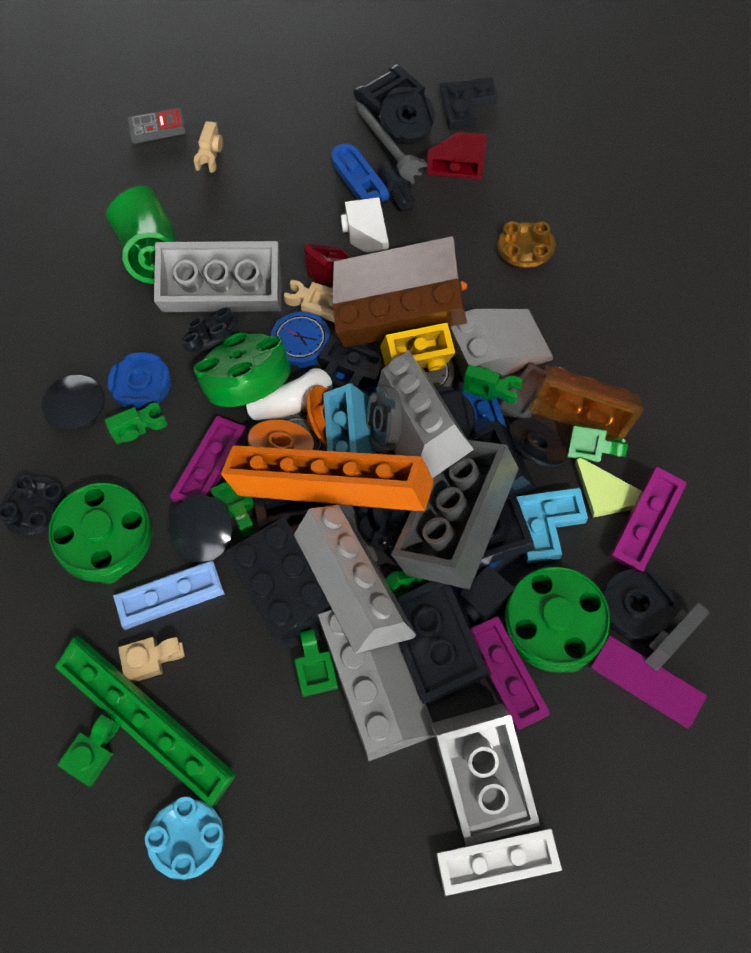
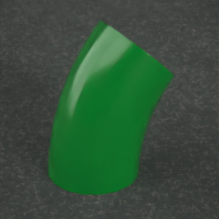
[105,186,178,284]

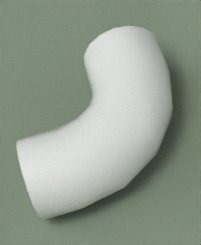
[246,368,333,421]

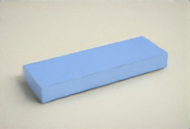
[113,560,224,630]

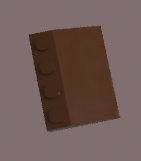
[332,236,467,347]

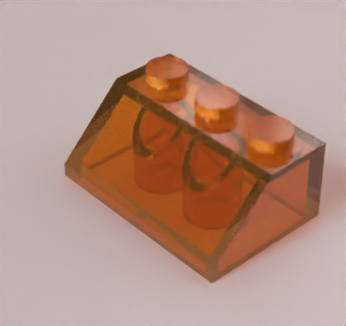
[530,365,644,438]

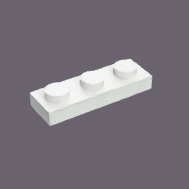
[436,829,562,896]

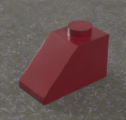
[427,132,487,180]

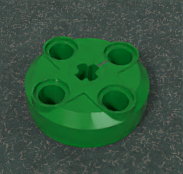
[193,332,291,407]
[49,483,154,584]
[504,567,610,673]

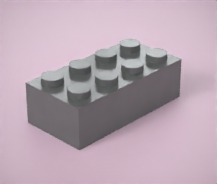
[391,440,519,589]

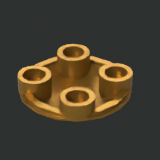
[497,221,556,268]

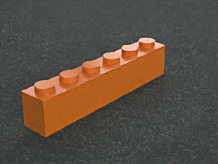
[221,445,434,512]

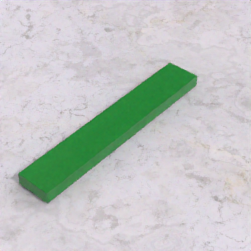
[55,637,237,807]

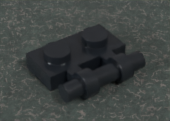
[319,335,385,397]

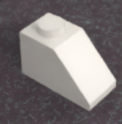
[340,197,389,254]

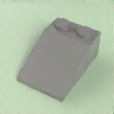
[449,309,553,380]
[431,703,540,847]

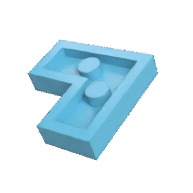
[517,488,588,564]

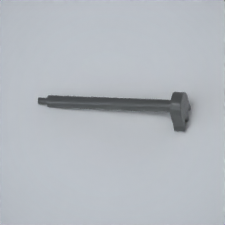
[356,102,427,184]

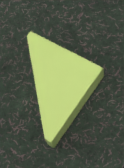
[575,458,641,518]

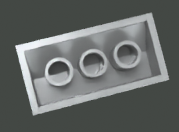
[154,241,282,312]
[376,350,474,478]
[294,505,416,654]
[318,610,435,762]

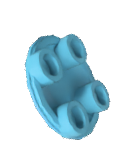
[145,797,224,880]

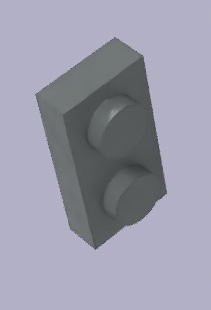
[645,603,710,672]

